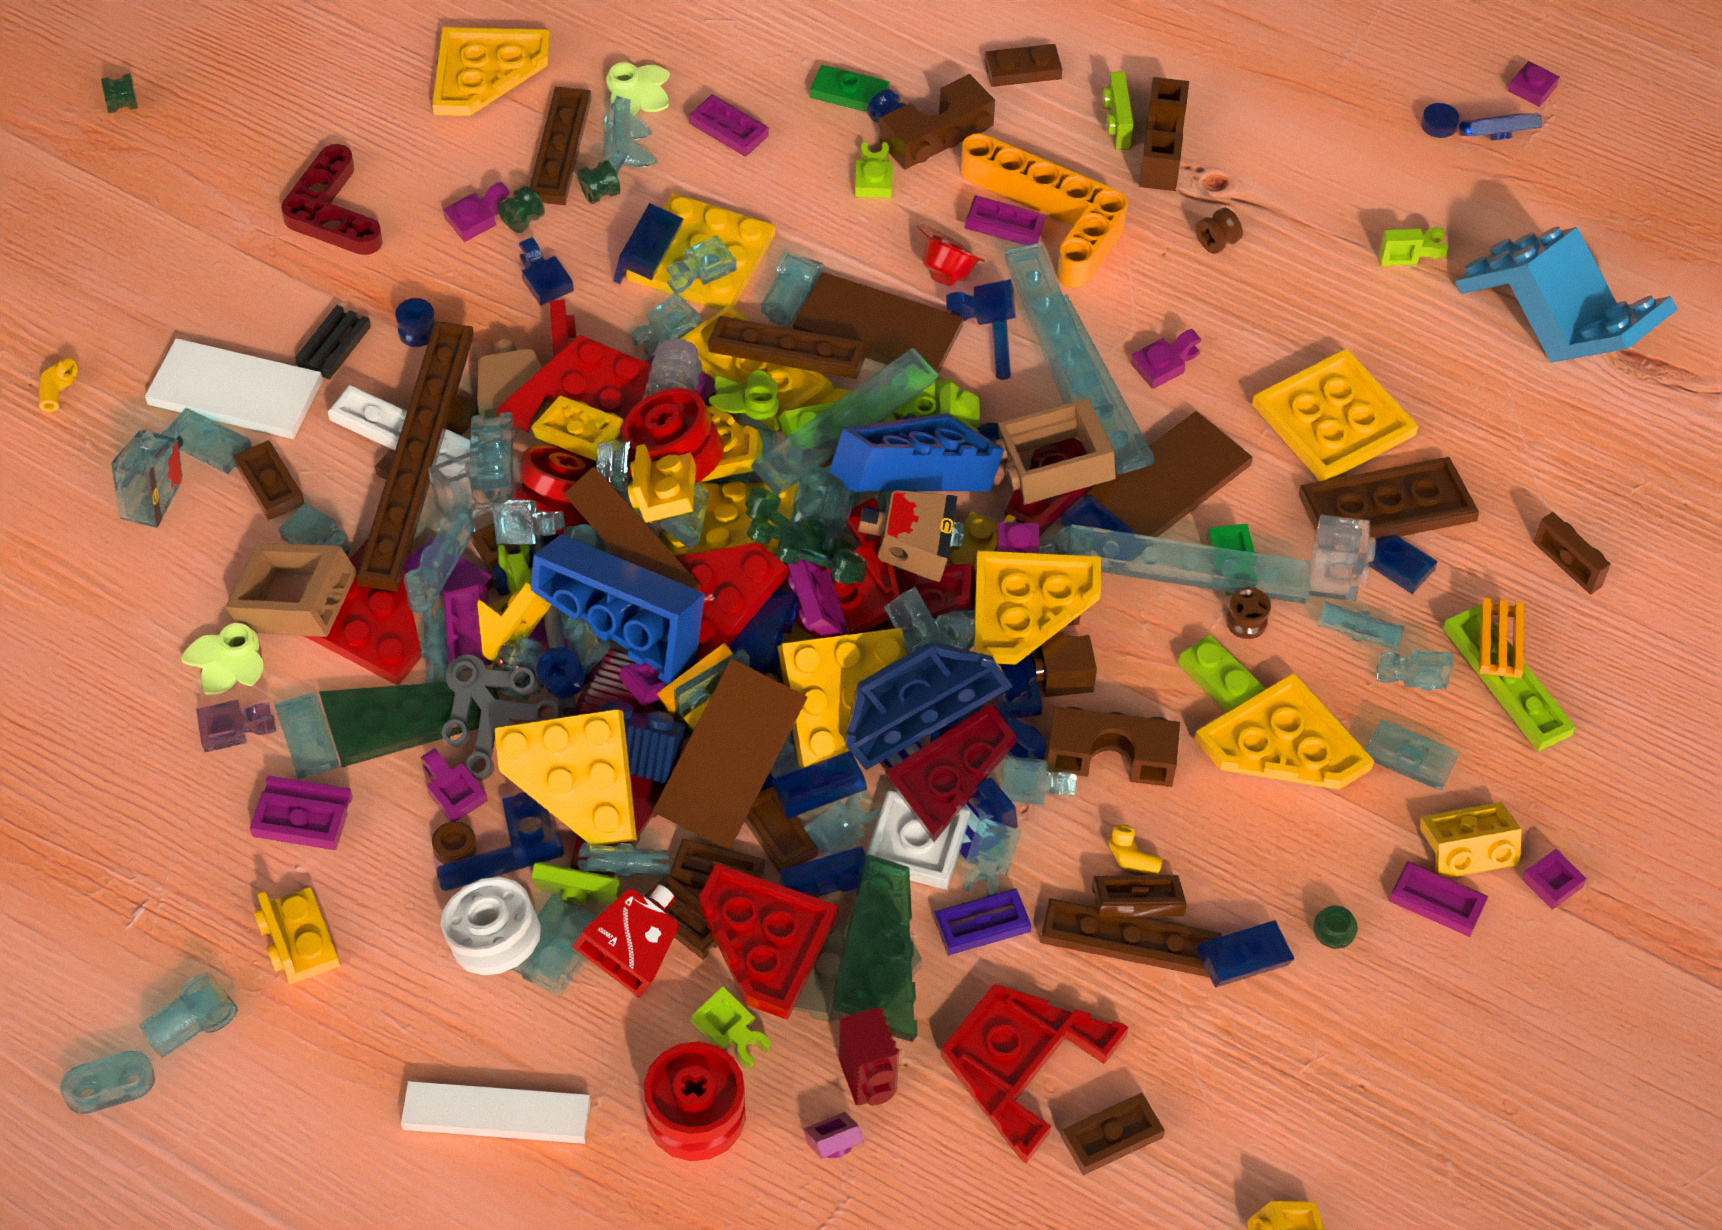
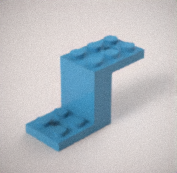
[1455,226,1678,363]

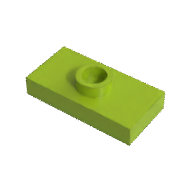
[531,862,625,905]

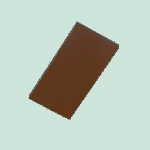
[793,272,963,380]
[1084,411,1253,550]
[1299,457,1479,551]
[652,658,808,850]

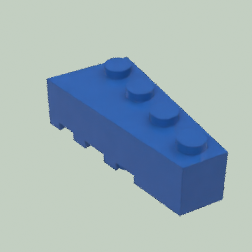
[829,413,1004,492]
[531,534,705,685]

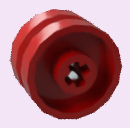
[621,387,724,484]
[510,445,609,536]
[643,1041,746,1161]

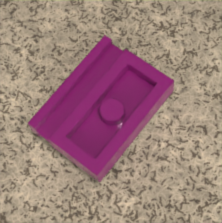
[786,550,850,638]
[250,775,353,850]

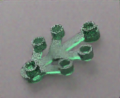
[745,487,867,585]

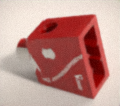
[572,884,679,997]

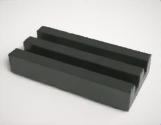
[295,305,371,380]

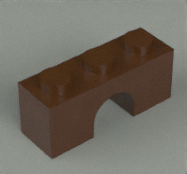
[880,74,995,170]
[1139,77,1189,191]
[1032,615,1097,697]
[1046,707,1180,787]

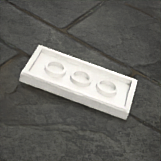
[145,338,323,439]

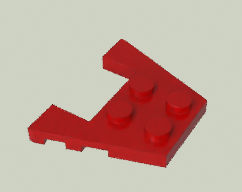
[496,335,652,477]
[766,497,903,639]
[941,984,1129,1163]

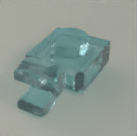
[667,236,737,294]
[491,500,565,544]
[278,502,351,555]
[1001,756,1077,805]

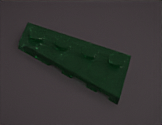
[319,680,500,768]
[827,854,918,1042]

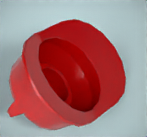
[917,224,985,287]

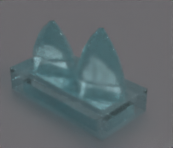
[602,96,658,177]

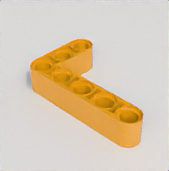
[961,134,1128,288]

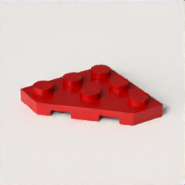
[304,538,422,686]
[676,543,790,659]
[699,863,838,1020]

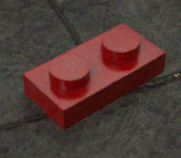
[549,300,577,357]

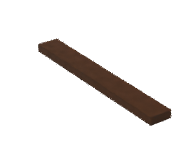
[356,321,474,592]

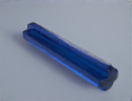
[436,832,564,891]

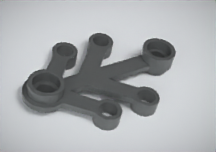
[442,654,562,780]

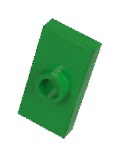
[810,65,890,115]

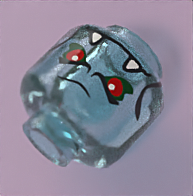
[492,635,551,700]

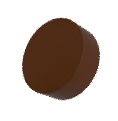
[432,821,477,866]

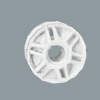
[440,877,541,975]

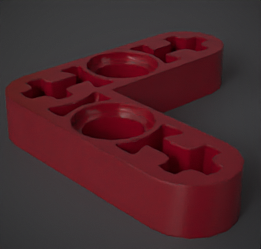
[281,144,383,255]

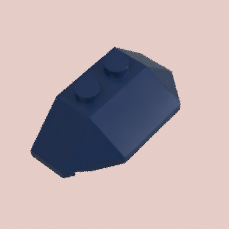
[844,641,1013,770]

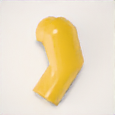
[39,358,79,413]
[1108,824,1163,875]

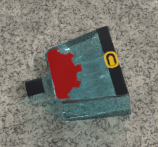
[111,430,183,528]

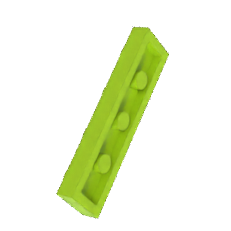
[1443,605,1576,752]

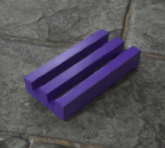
[934,888,1031,956]

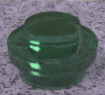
[1313,905,1358,949]

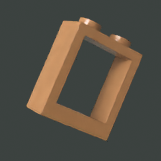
[994,398,1116,505]
[225,543,357,637]

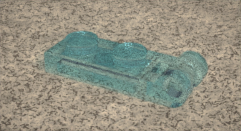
[469,412,515,491]
[404,501,475,613]

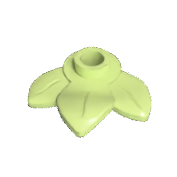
[606,62,670,117]
[181,623,264,695]

